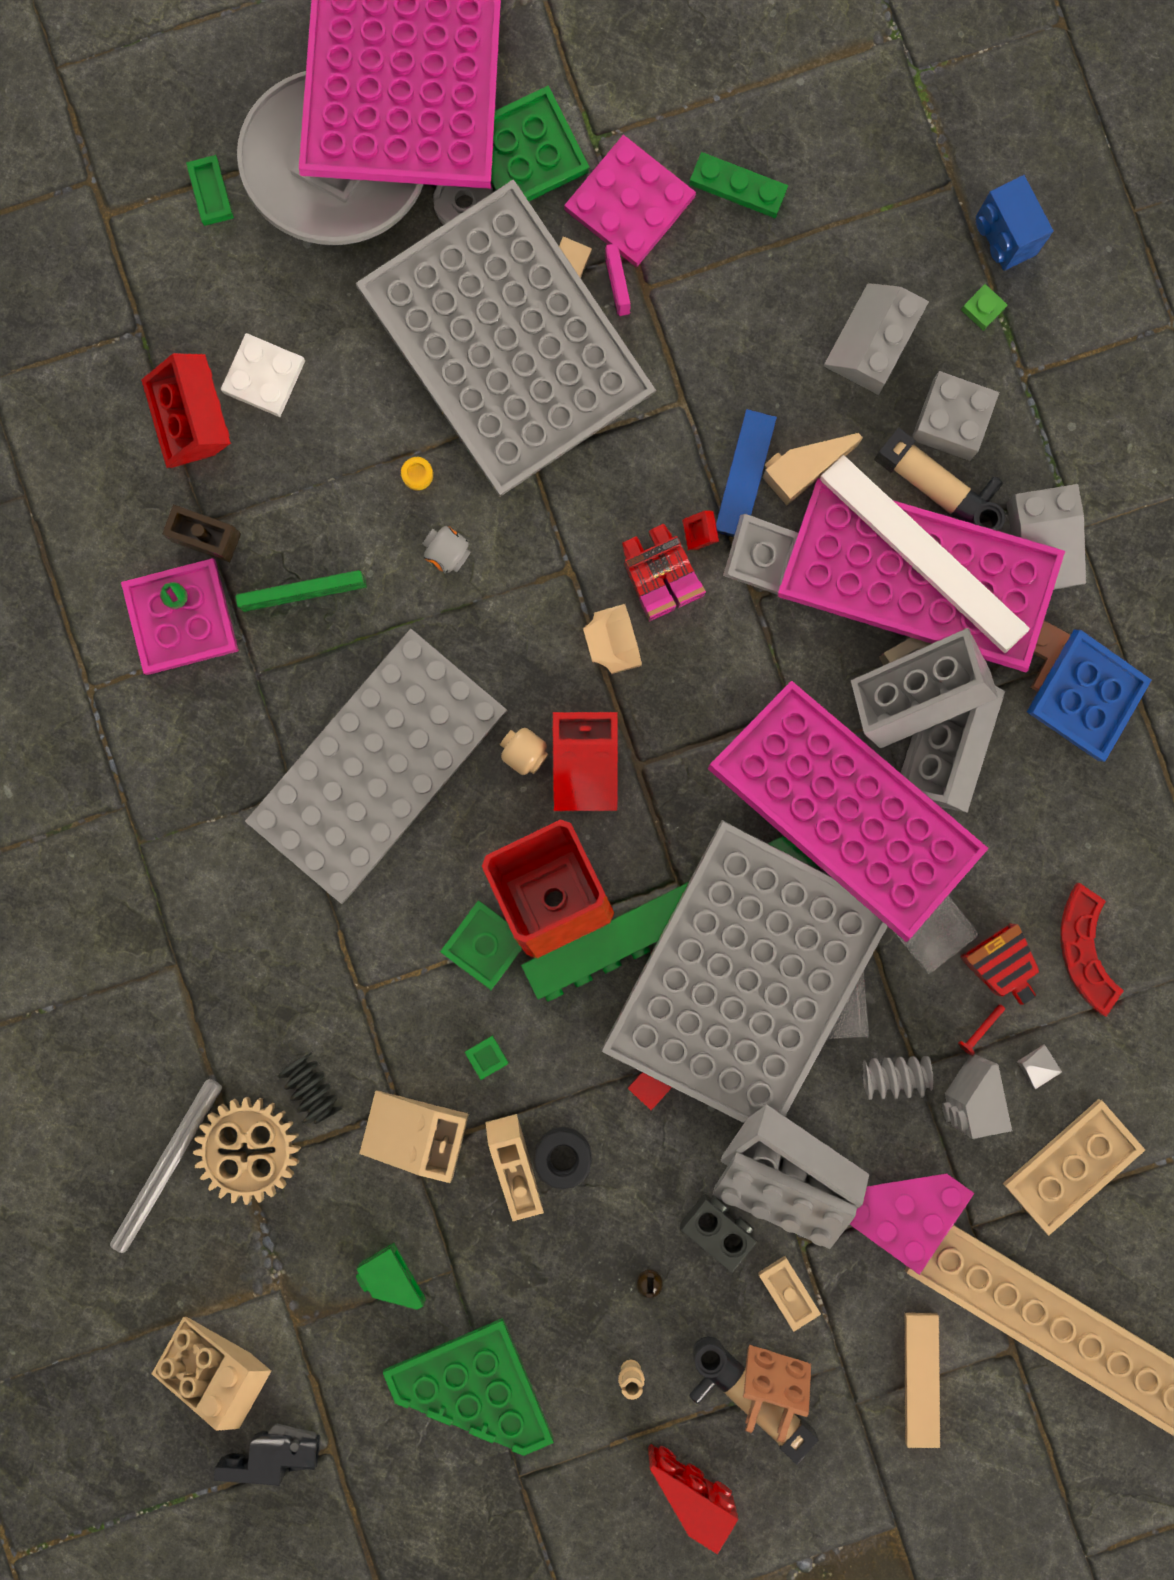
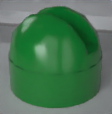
[160,582,188,609]

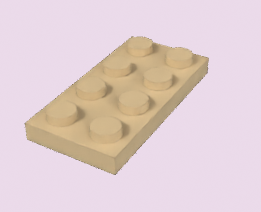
[1003,1099,1145,1236]

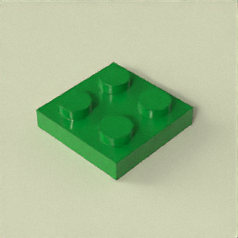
[440,900,522,990]

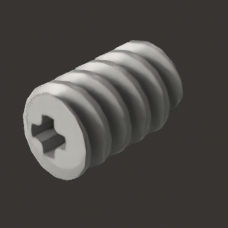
[862,1056,933,1100]

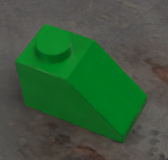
[356,1243,426,1310]

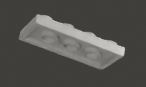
[712,1152,857,1249]

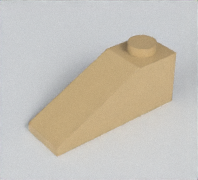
[762,433,863,506]
[486,1114,544,1221]

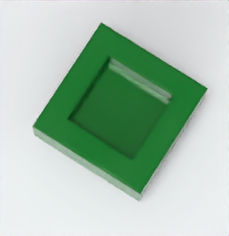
[465,1035,509,1080]

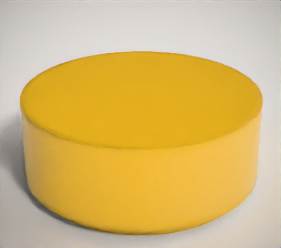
[401,457,433,491]

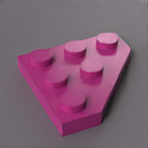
[850,1173,974,1275]

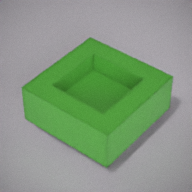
[961,284,1007,331]

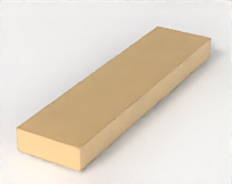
[904,1313,940,1448]

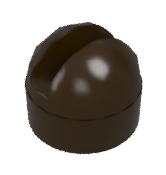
[637,1270,663,1298]

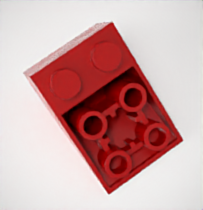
[553,712,618,811]
[648,1444,739,1555]

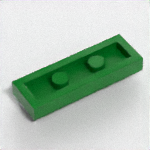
[689,152,788,219]

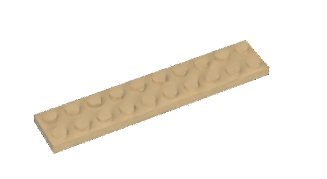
[904,1225,1174,1436]

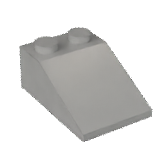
[1006,484,1086,590]

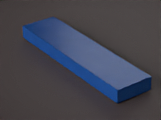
[716,409,777,537]

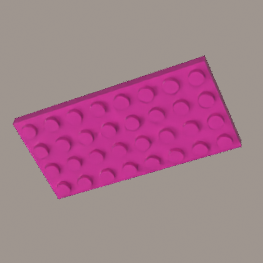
[778,478,1065,672]
[708,681,989,942]

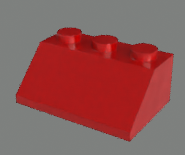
[141,353,231,468]

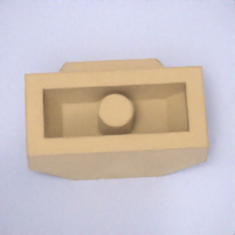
[583,604,642,674]

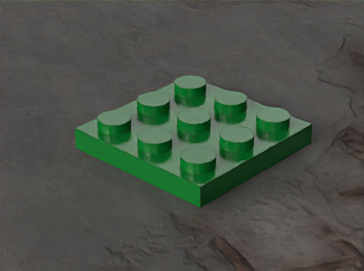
[491,85,590,201]

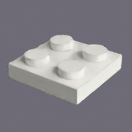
[221,333,305,417]

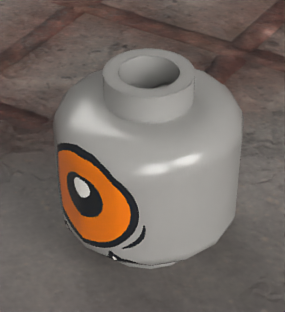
[422,526,471,573]

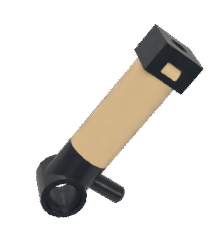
[874,427,1005,531]
[689,1336,819,1465]

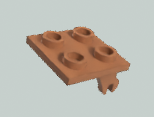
[743,1345,811,1443]

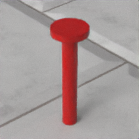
[958,1004,1005,1056]

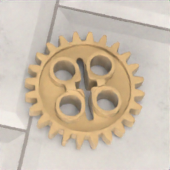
[193,1097,301,1205]

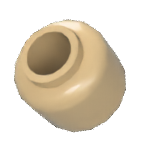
[500,728,549,775]

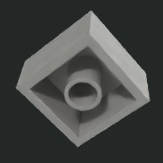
[912,371,1000,461]

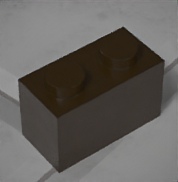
[162,504,241,563]

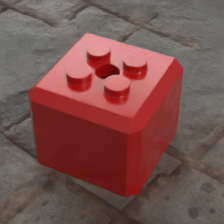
[482,820,614,958]

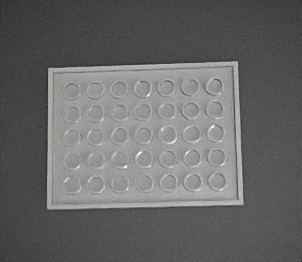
[356,179,656,497]
[601,820,887,1123]

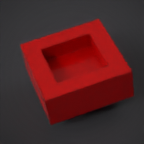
[682,510,719,550]

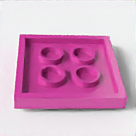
[564,135,696,268]
[121,558,239,675]

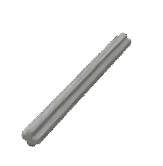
[110,1079,222,1253]

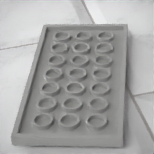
[245,628,507,904]

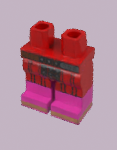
[622,524,706,622]

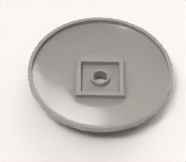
[237,71,424,245]

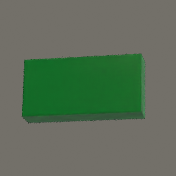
[186,155,234,226]

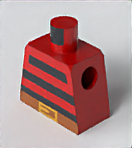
[960,923,1039,1005]

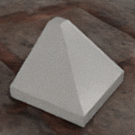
[1017,1045,1062,1089]

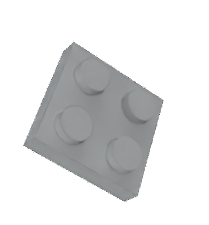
[723,514,799,595]

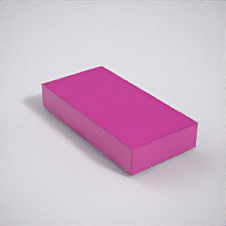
[605,243,631,316]

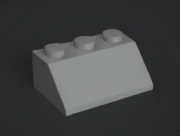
[824,283,929,395]
[942,1055,1012,1139]

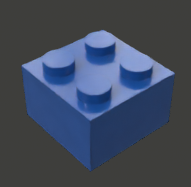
[976,175,1053,271]

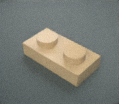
[758,1256,821,1332]

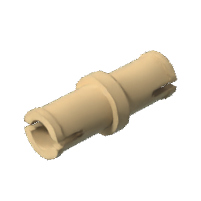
[618,1359,645,1400]

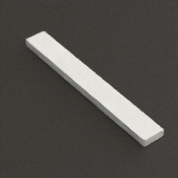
[820,455,1030,653]

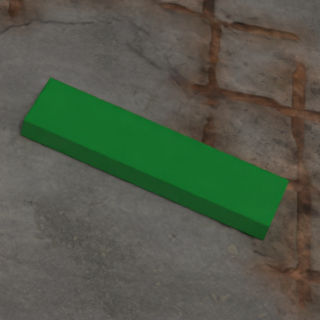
[235,570,367,612]

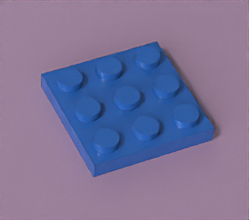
[1027,630,1152,762]

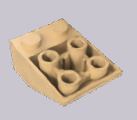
[359,1090,469,1183]
[152,1317,271,1431]

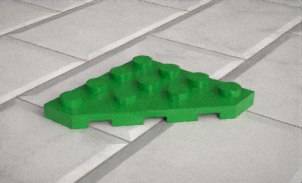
[383,1318,554,1456]

